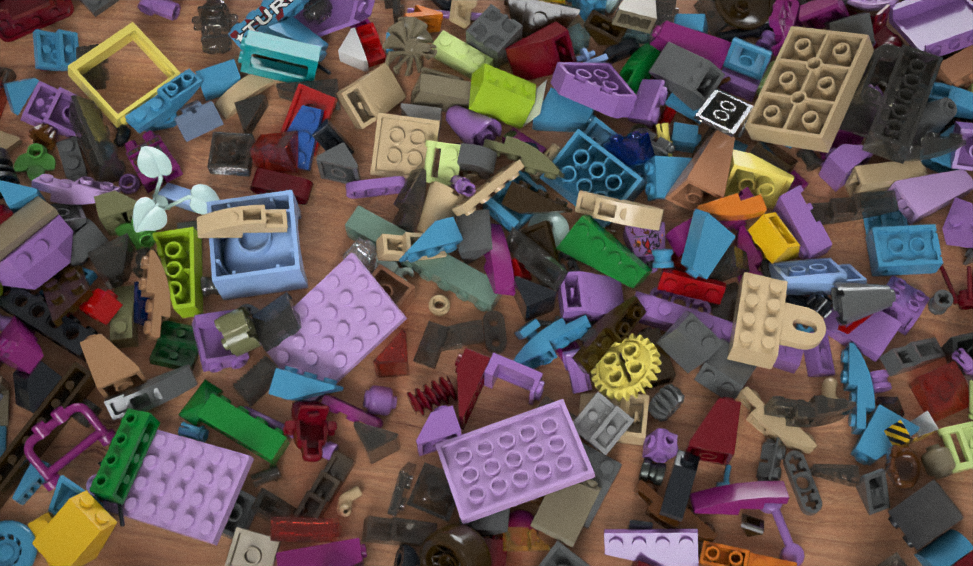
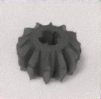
[648,384,685,422]

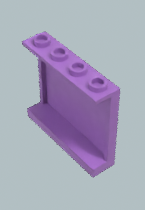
[889,0,973,62]

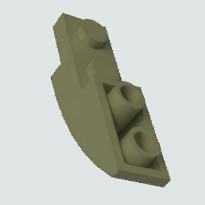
[483,136,564,180]

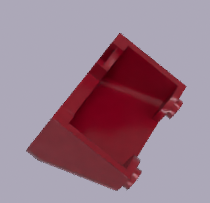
[0,0,74,42]

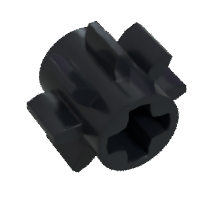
[806,292,833,318]

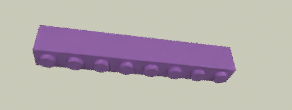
[635,291,804,374]

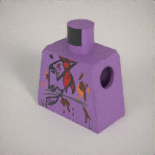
[623,222,665,274]

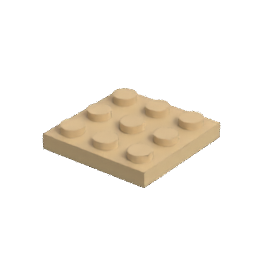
[370,113,441,181]

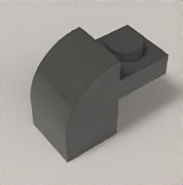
[457,143,497,180]

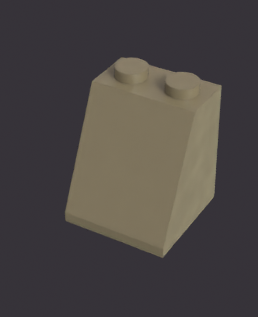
[530,479,602,547]

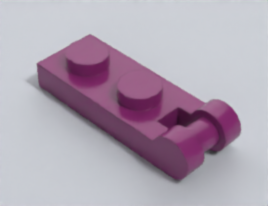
[321,395,383,431]

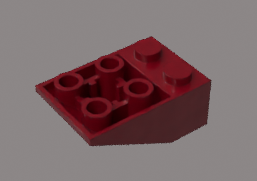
[505,22,577,80]

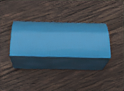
[195,59,241,101]
[914,529,973,566]

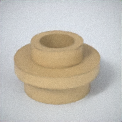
[429,295,450,316]

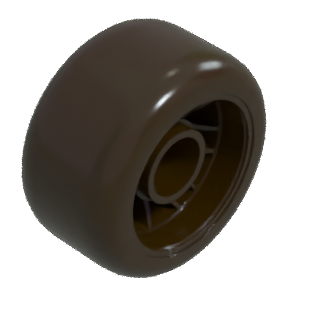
[419,523,492,566]

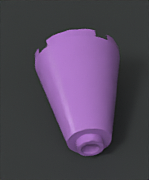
[446,105,502,146]

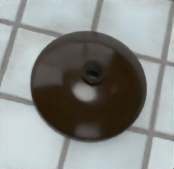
[715,0,774,30]

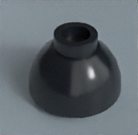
[394,544,420,566]

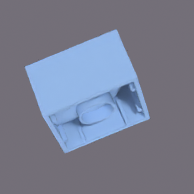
[206,190,308,300]

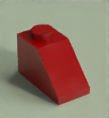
[79,288,123,326]

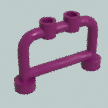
[24,403,116,491]

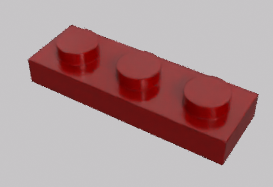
[657,268,726,305]

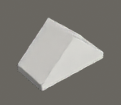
[338,28,369,72]

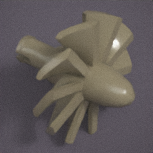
[383,17,437,76]

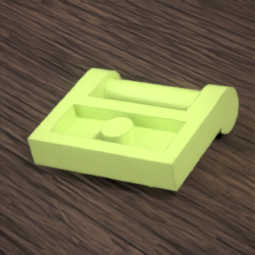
[420,140,461,186]
[937,421,973,474]

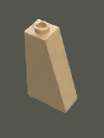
[844,158,927,203]

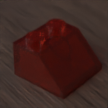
[908,361,969,422]

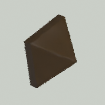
[740,514,764,537]

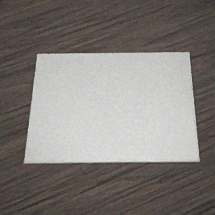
[523,80,547,127]

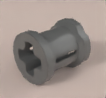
[928,290,953,315]

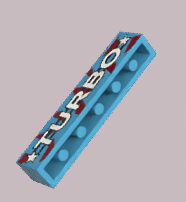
[228,0,313,51]

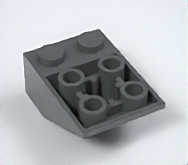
[649,42,725,111]

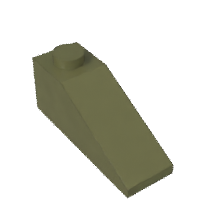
[110,285,138,349]

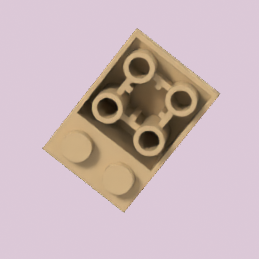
[335,62,406,129]
[578,393,649,446]

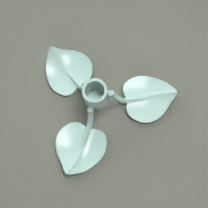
[133,146,220,232]

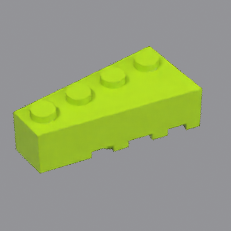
[152,227,203,318]

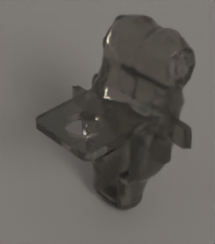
[192,0,240,55]

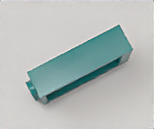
[238,29,321,88]

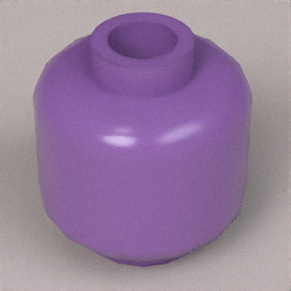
[363,385,397,416]

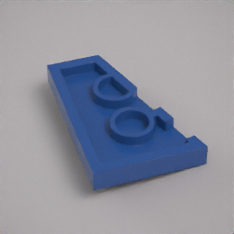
[269,105,324,171]

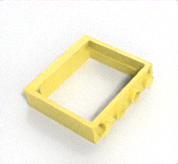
[68,22,181,128]

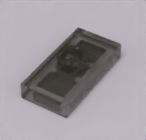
[413,321,450,369]

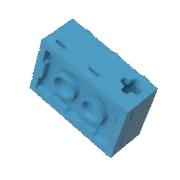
[865,224,943,276]

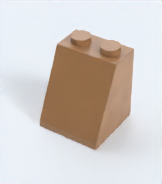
[80,334,148,398]

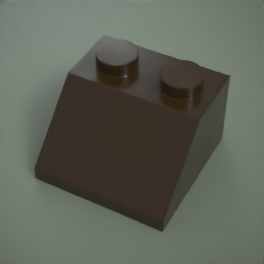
[750,141,798,173]

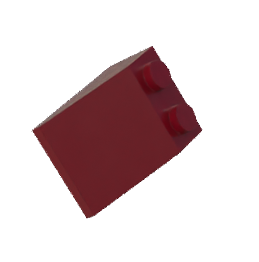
[455,348,490,430]

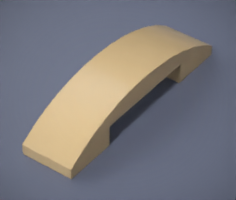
[215,61,283,120]

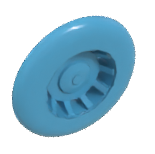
[0,520,37,566]

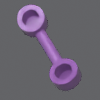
[760,503,805,566]

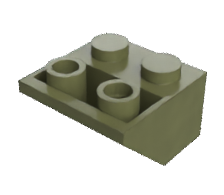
[94,191,137,236]

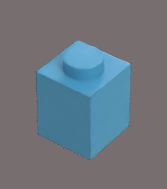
[670,122,701,153]

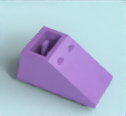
[628,79,668,129]
[556,271,624,323]

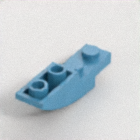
[125,69,203,134]
[904,81,973,120]
[513,315,592,369]
[840,343,875,435]

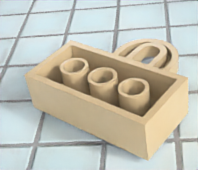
[727,272,826,369]

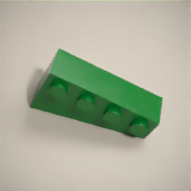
[556,215,653,288]

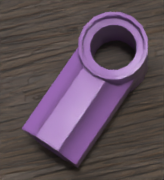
[137,0,181,21]
[562,348,592,394]

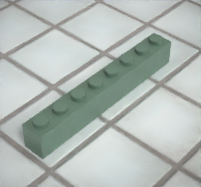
[345,205,502,313]

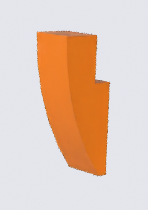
[693,193,767,221]

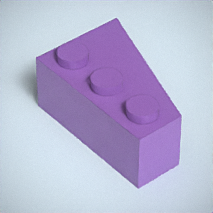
[772,185,832,260]
[942,197,973,248]

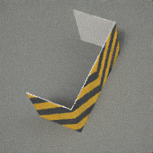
[884,411,939,446]

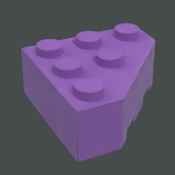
[551,62,637,118]

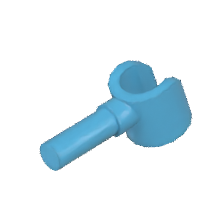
[716,465,732,487]

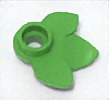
[14,143,56,181]
[115,217,156,251]

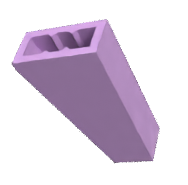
[886,169,973,225]

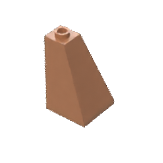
[665,129,735,213]

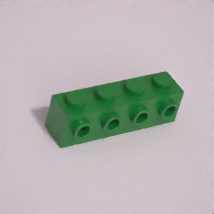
[197,393,290,466]
[89,408,160,505]

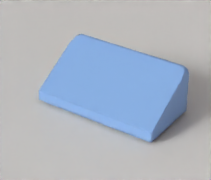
[158,183,198,214]

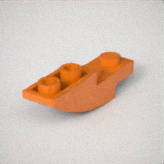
[699,540,797,566]

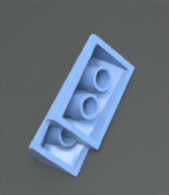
[769,258,867,295]

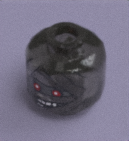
[302,0,333,25]

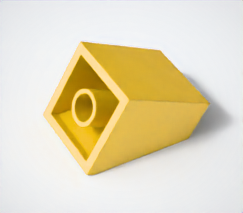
[32,490,117,566]

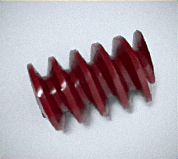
[407,376,457,416]

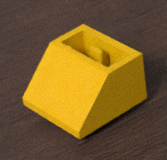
[748,212,800,264]

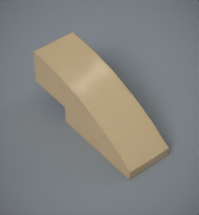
[376,232,447,261]

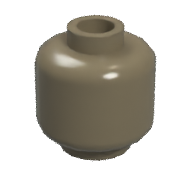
[921,444,956,479]

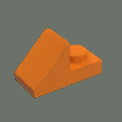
[404,5,443,33]

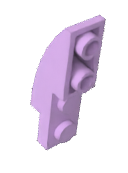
[31,174,121,205]

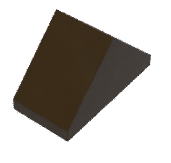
[583,10,628,46]

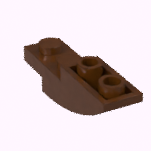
[634,480,718,542]

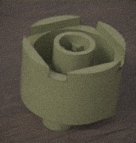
[214,306,262,357]

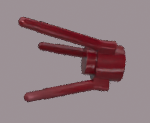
[940,265,973,310]

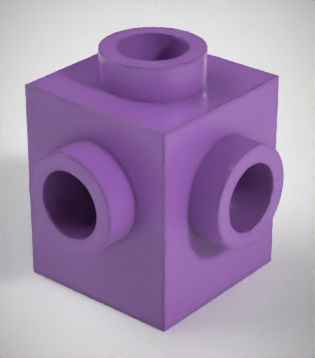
[642,428,678,463]

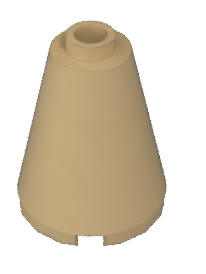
[417,181,465,234]

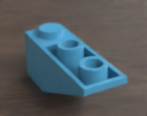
[399,217,463,263]
[268,366,344,401]

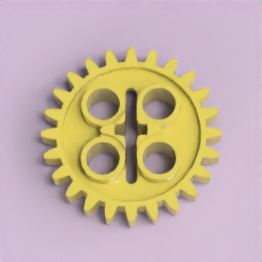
[591,333,662,402]

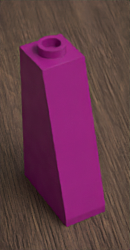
[650,21,731,70]
[276,538,367,566]

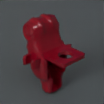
[848,4,903,60]
[283,400,337,462]

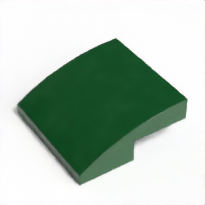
[149,320,199,371]

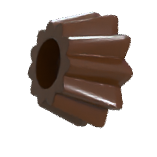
[29,123,58,151]

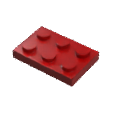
[277,83,338,156]

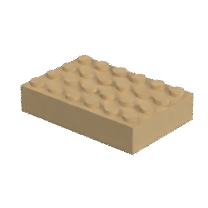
[745,26,874,153]

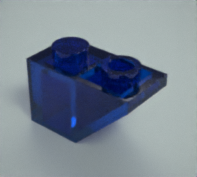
[603,131,655,166]

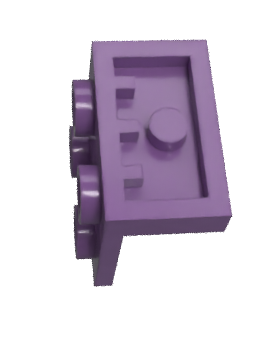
[882,275,930,336]

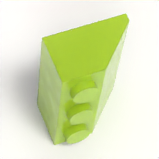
[469,63,536,129]

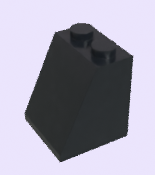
[888,479,964,550]

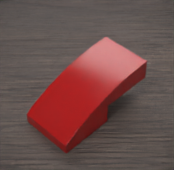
[355,22,386,68]

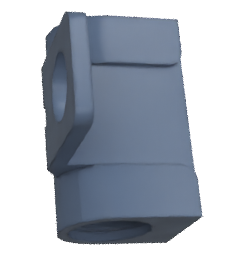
[174,100,224,142]

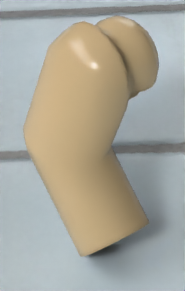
[821,377,844,411]
[337,486,362,517]

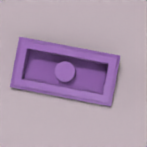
[804,331,835,377]

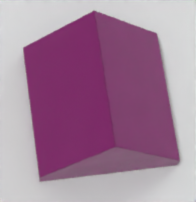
[799,0,849,29]

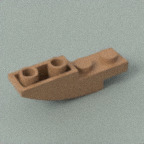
[138,250,171,341]

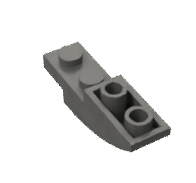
[104,364,198,421]

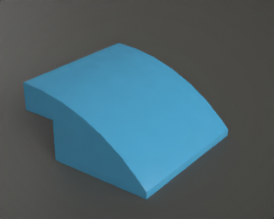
[540,117,650,228]

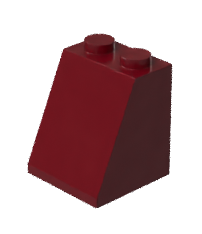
[684,397,741,466]

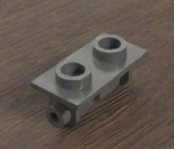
[632,128,675,157]
[756,438,786,481]

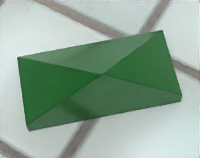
[178,380,223,426]

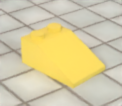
[724,149,794,209]

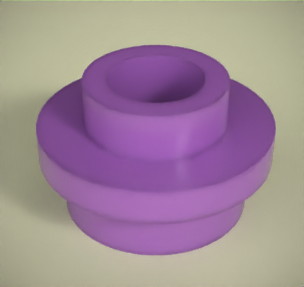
[119,174,140,194]

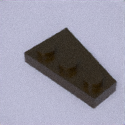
[510,220,562,288]

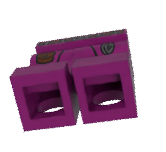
[125,130,183,193]

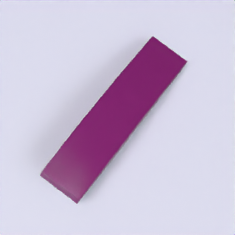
[484,223,516,296]
[690,481,790,515]

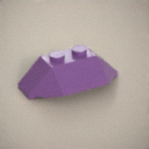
[0,214,73,290]

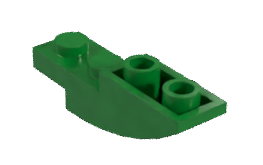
[619,43,661,95]

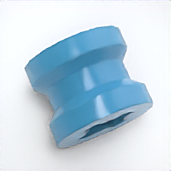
[652,249,674,268]

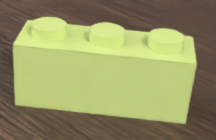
[432,30,493,79]

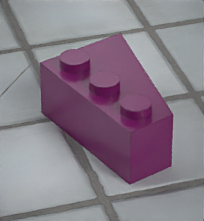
[0,316,44,374]

